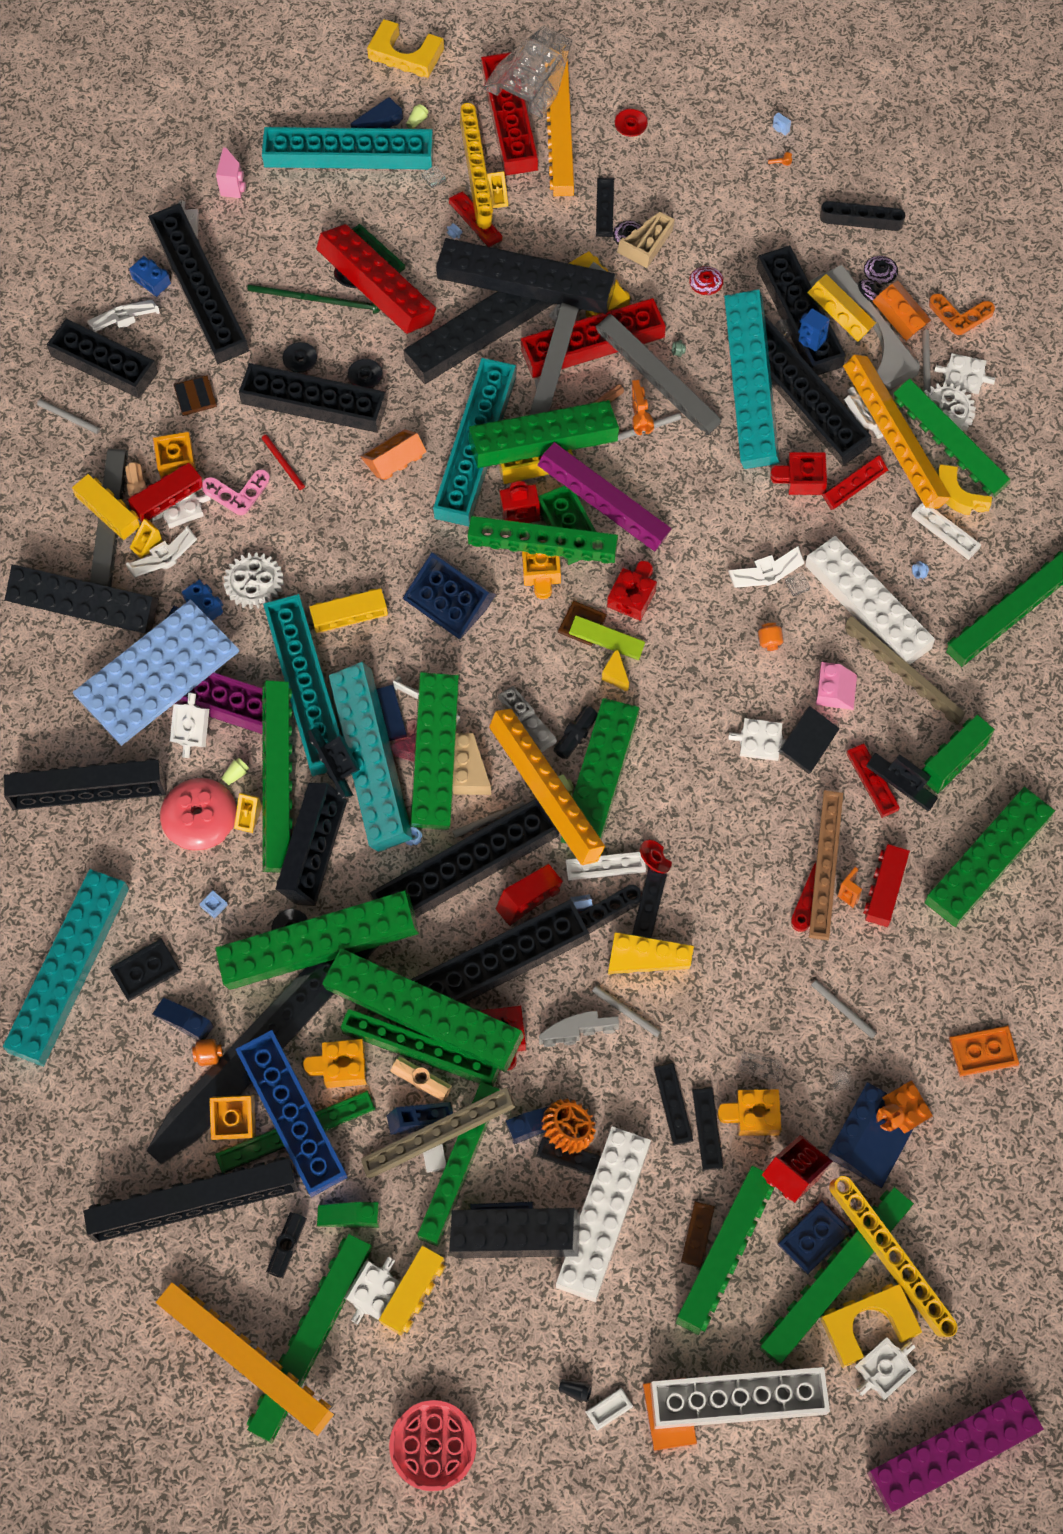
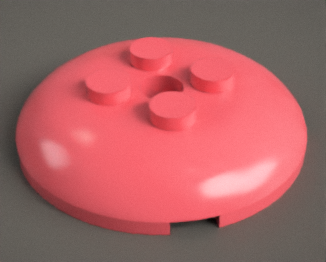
[160,778,237,850]
[389,1400,477,1491]

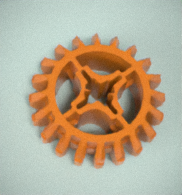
[541,1098,596,1154]

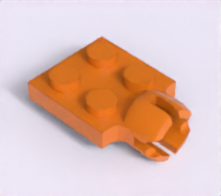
[632,380,654,436]
[876,1080,933,1133]

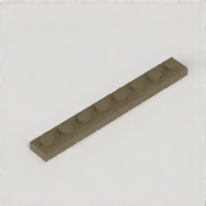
[845,616,965,725]
[361,1087,516,1179]

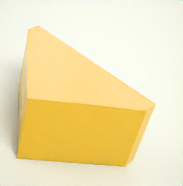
[487,171,508,208]
[129,519,163,559]
[602,650,629,691]
[234,792,262,833]

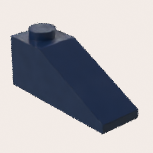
[350,97,403,129]
[152,997,213,1041]
[386,1102,453,1135]
[506,1106,561,1145]

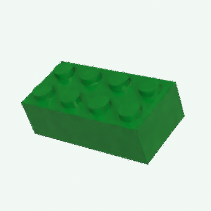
[538,485,601,565]
[922,715,995,794]

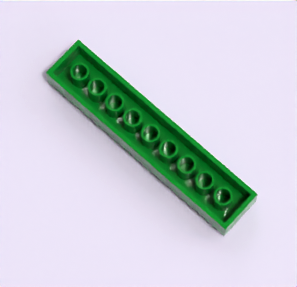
[215,891,419,990]
[322,948,524,1073]

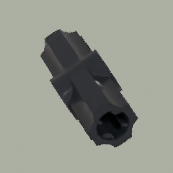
[554,706,598,760]
[266,1212,307,1279]

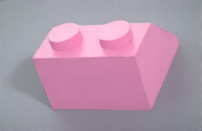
[216,148,246,198]
[816,662,857,710]

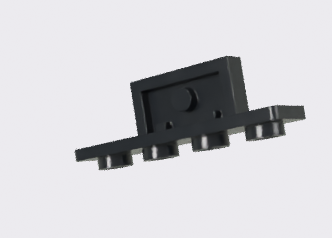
[307,729,360,799]
[866,753,938,811]

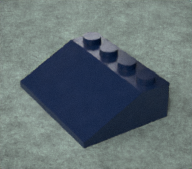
[402,552,497,639]
[827,1082,914,1189]

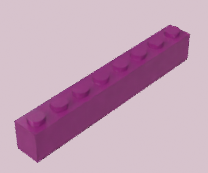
[537,442,672,552]

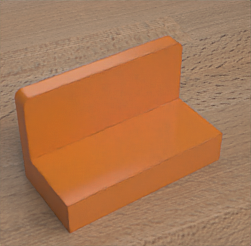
[837,866,862,908]

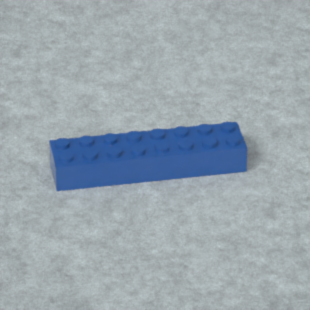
[236,1030,348,1198]

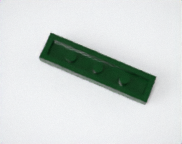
[352,224,406,273]

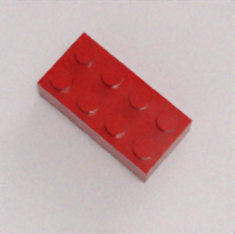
[762,1135,833,1203]

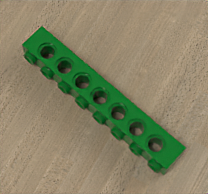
[467,516,618,564]

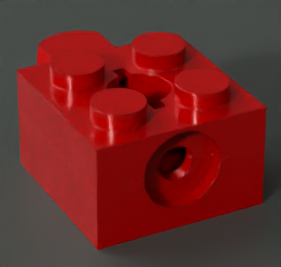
[770,452,827,495]
[499,481,540,523]
[607,561,657,621]
[481,1005,526,1071]

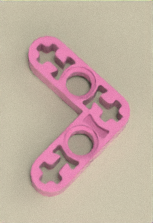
[202,470,269,515]

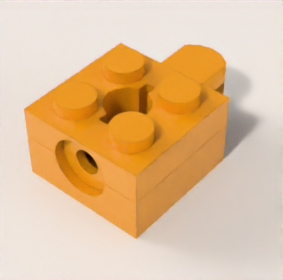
[522,541,561,599]
[303,1039,367,1088]
[717,1089,782,1136]

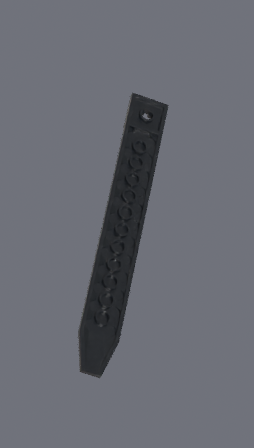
[146,946,379,1165]

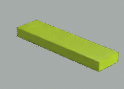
[569,616,645,660]

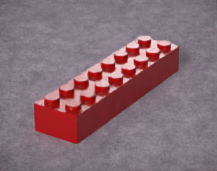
[481,52,538,176]
[316,224,436,334]
[521,298,666,378]

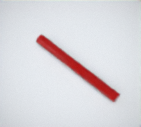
[261,435,305,490]

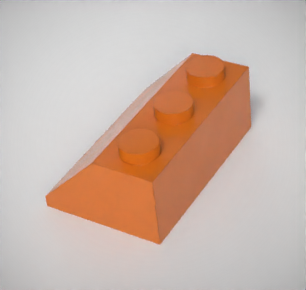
[873,280,931,341]
[360,429,427,480]

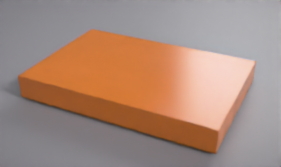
[949,1026,1019,1077]
[643,1377,697,1451]

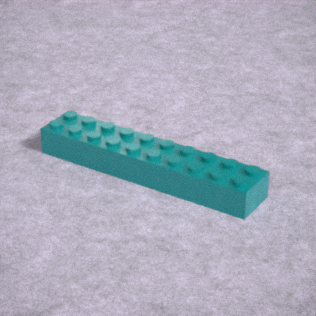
[262,127,434,170]
[724,289,780,469]
[433,358,516,527]
[263,594,340,777]
[329,662,413,852]
[2,869,129,1067]

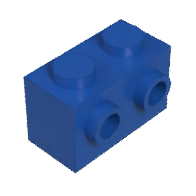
[129,256,171,297]
[798,309,830,351]
[182,579,223,621]

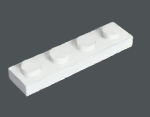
[911,503,981,560]
[566,852,646,881]

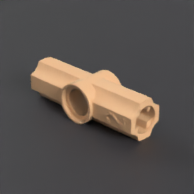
[125,462,147,498]
[391,1056,452,1102]

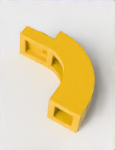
[937,465,992,515]

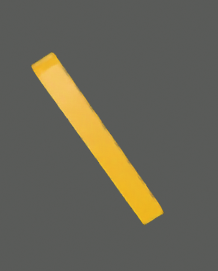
[460,103,493,229]
[829,1176,958,1337]

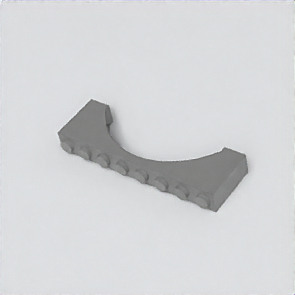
[809,265,920,391]

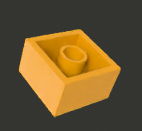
[153,432,196,479]
[210,1095,256,1140]

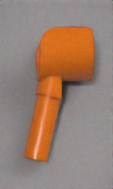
[768,152,792,166]

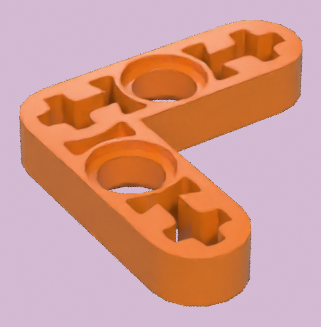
[929,294,995,335]

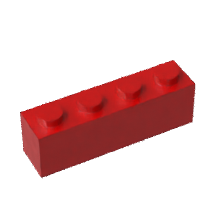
[128,463,203,523]
[863,844,910,927]

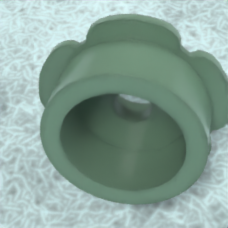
[672,340,686,357]

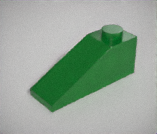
[317,1202,380,1228]

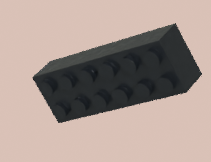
[46,319,158,399]
[275,783,348,906]
[449,1208,580,1258]

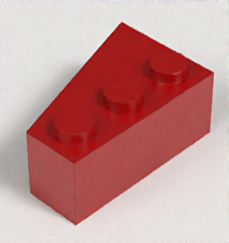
[495,864,563,926]

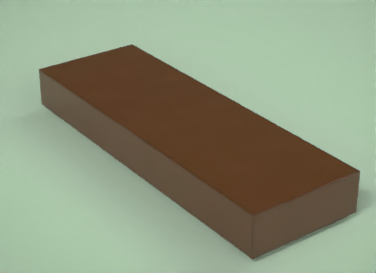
[681,1201,715,1268]

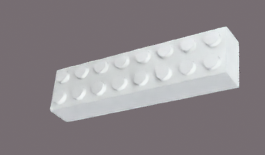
[805,536,935,665]
[556,1126,651,1302]
[650,1367,830,1429]

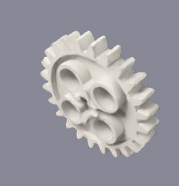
[924,382,976,431]
[223,552,284,609]

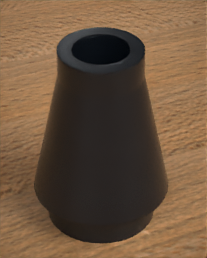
[559,1379,592,1403]

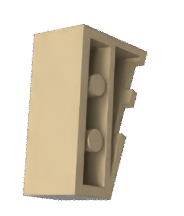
[617,212,675,268]
[452,733,491,795]

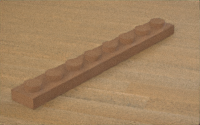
[809,790,843,941]

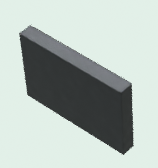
[778,706,840,774]
[109,938,181,1002]

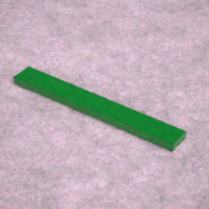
[215,1091,375,1173]

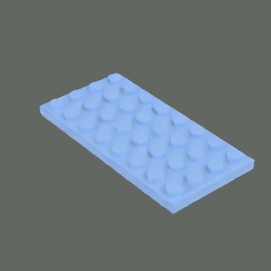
[72,599,239,746]

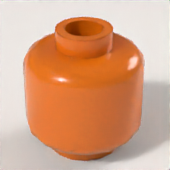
[758,623,784,651]
[192,1038,223,1066]

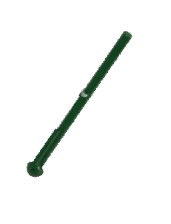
[247,284,380,314]

